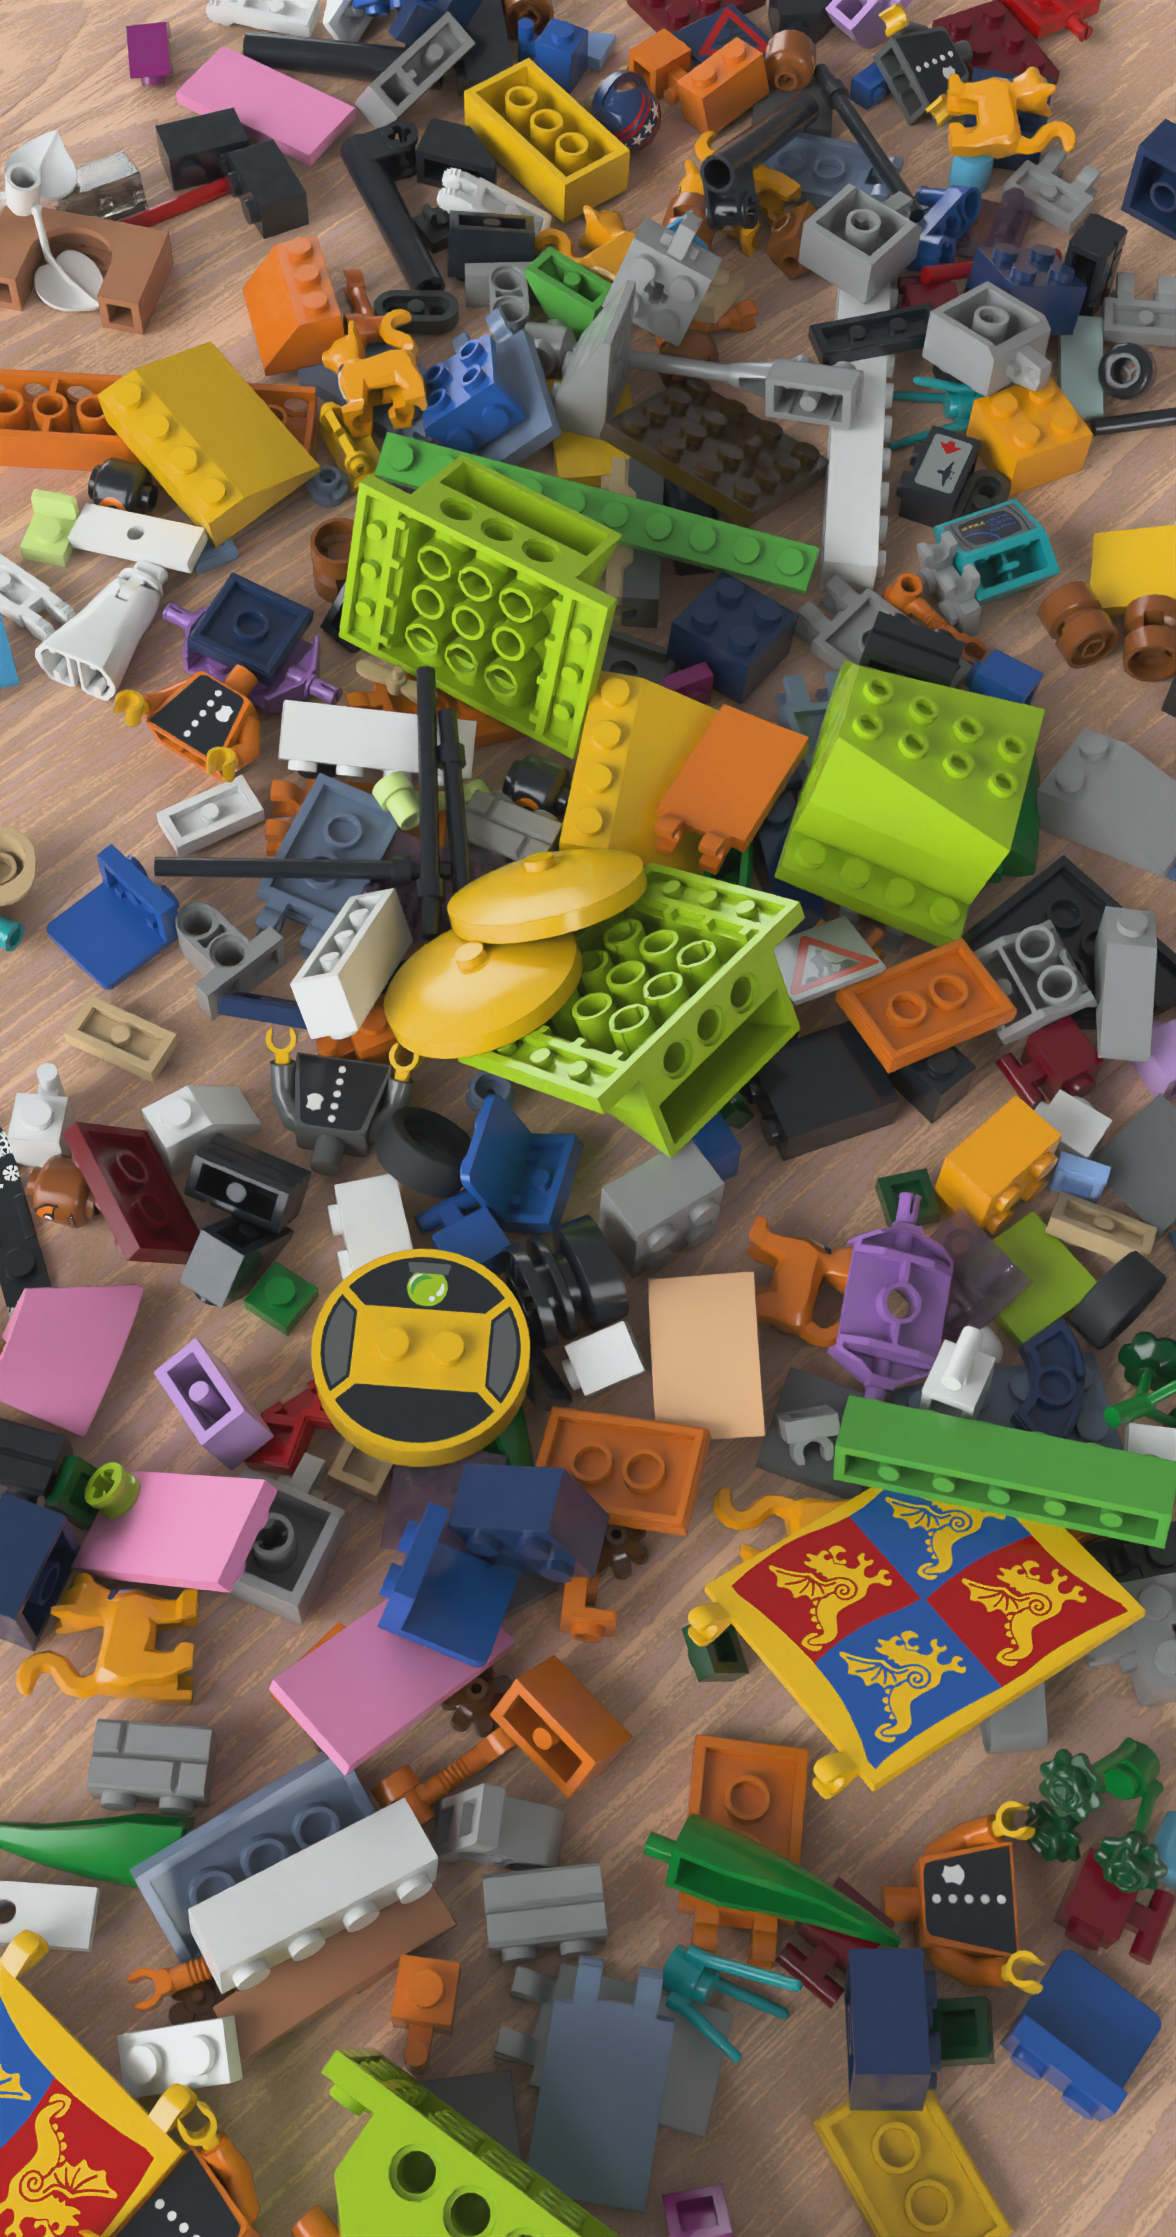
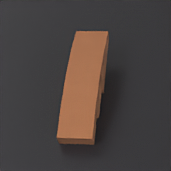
[212,1883,458,2062]

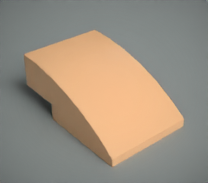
[648,1271,766,1440]

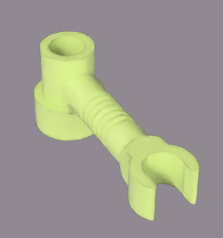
[372,771,492,830]

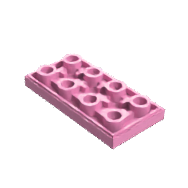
[176,46,356,167]
[71,1470,278,1593]
[269,1599,516,1776]

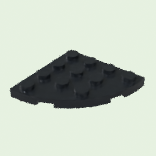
[961,855,1176,1030]

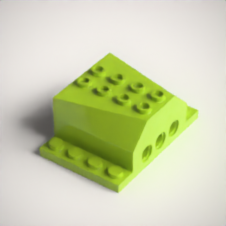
[339,454,623,759]
[774,659,1045,947]
[458,862,805,1159]
[321,2048,621,2237]

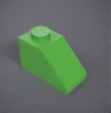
[524,246,612,342]

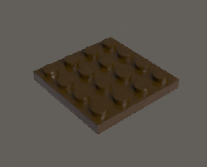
[599,377,829,528]

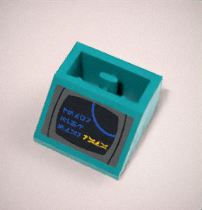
[932,498,1060,606]

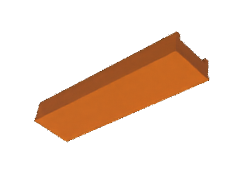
[0,368,320,483]

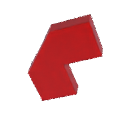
[243,1379,337,1476]

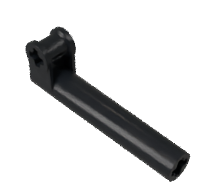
[243,30,444,90]
[700,93,819,231]
[340,120,445,291]

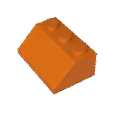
[242,235,345,376]

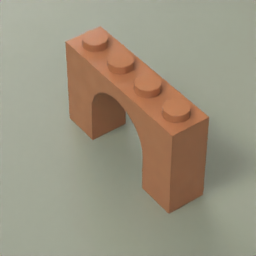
[0,205,174,335]

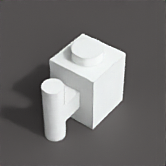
[7,1063,76,1167]
[919,1326,996,1421]

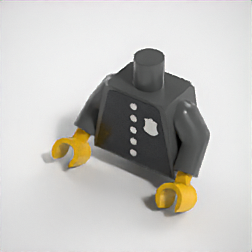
[873,3,973,129]
[266,1027,424,1176]

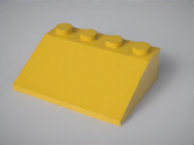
[98,341,321,548]
[559,670,719,876]

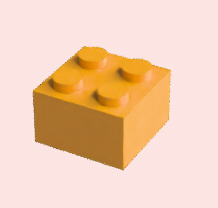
[966,374,1093,496]
[934,1095,1062,1243]

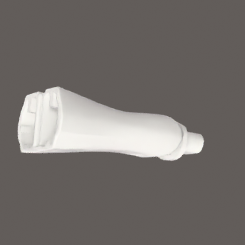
[35,560,168,701]

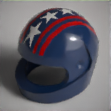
[591,70,661,152]

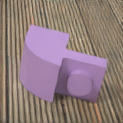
[825,0,913,49]

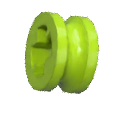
[84,1462,141,1519]

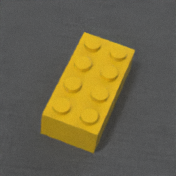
[464,58,630,224]

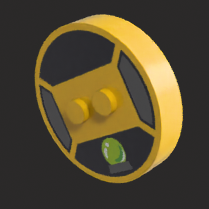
[311,1249,530,1467]

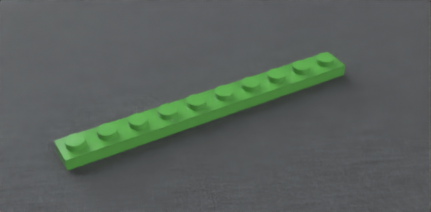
[374,432,820,596]

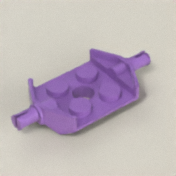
[163,602,343,714]
[827,1192,954,1402]

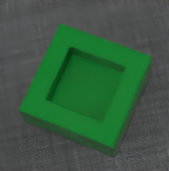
[244,1261,319,1336]

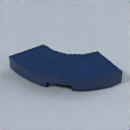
[1010,1317,1086,1439]

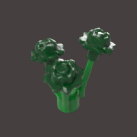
[1025,1737,1168,1894]

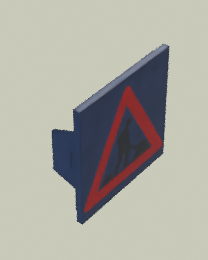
[672,4,770,65]

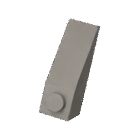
[354,11,476,129]
[1093,906,1157,1063]

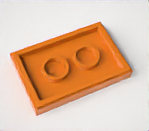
[835,938,1017,1074]
[535,1406,711,1537]

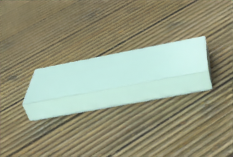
[1058,316,1103,422]

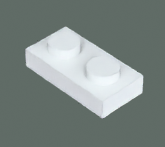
[156,775,265,857]
[117,2015,243,2098]

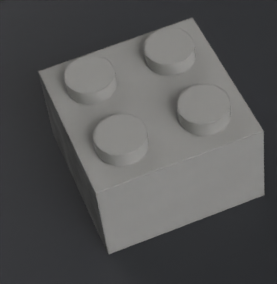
[599,1140,725,1279]

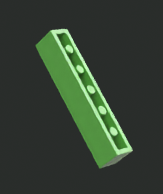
[833,1395,1176,1549]

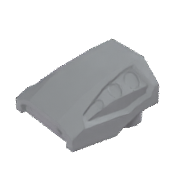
[974,919,1098,1045]

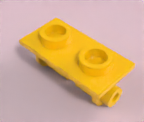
[318,402,381,493]

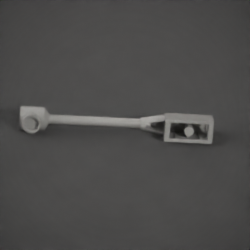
[524,319,864,429]

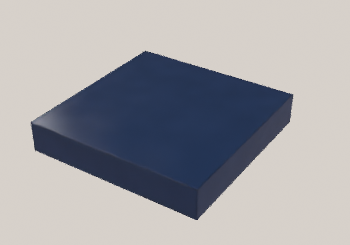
[187,572,314,687]
[217,992,307,1029]

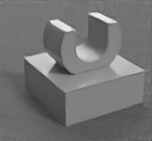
[774,1404,840,1466]

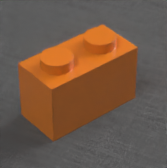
[676,37,770,133]
[490,1655,633,1799]

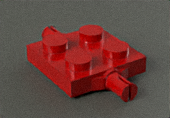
[1001,0,1101,42]

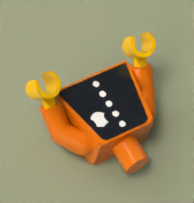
[113,664,262,783]
[880,1801,1045,1995]
[79,2101,261,2237]

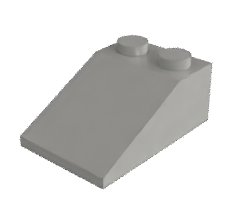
[550,280,636,441]
[1037,728,1176,878]

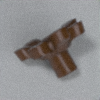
[596,1524,649,1580]
[441,1666,513,1738]

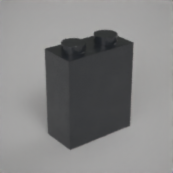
[742,1021,900,1161]

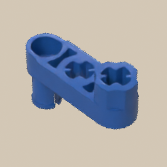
[905,185,982,272]

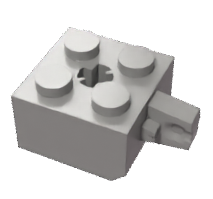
[798,183,922,304]
[602,211,723,347]
[922,281,1052,397]
[225,1452,350,1625]
[1085,1572,1176,1707]

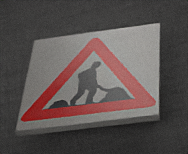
[773,916,886,1006]

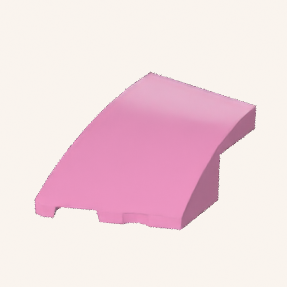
[0,1284,144,1438]

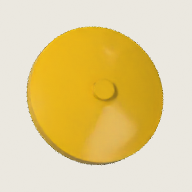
[447,848,648,944]
[384,929,583,1059]

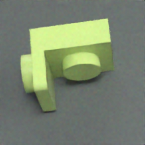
[20,489,80,568]

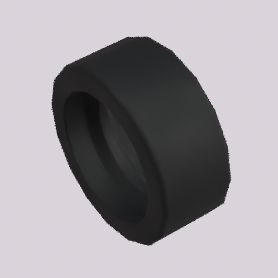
[374,1106,472,1198]
[1069,1251,1167,1350]

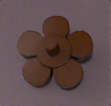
[168,1977,235,2025]

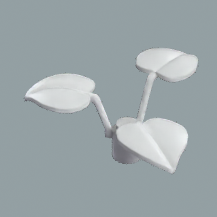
[0,130,104,312]

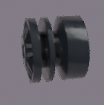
[502,1214,629,1350]

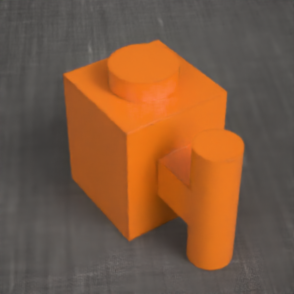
[628,28,691,105]
[316,993,408,1068]
[391,1954,461,2075]

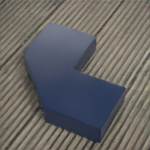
[388,0,483,46]

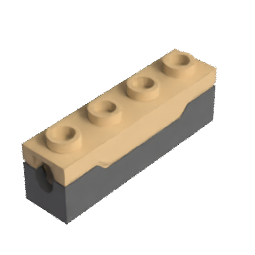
[597,457,664,628]

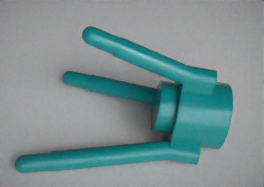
[888,376,984,450]
[662,1944,803,2063]

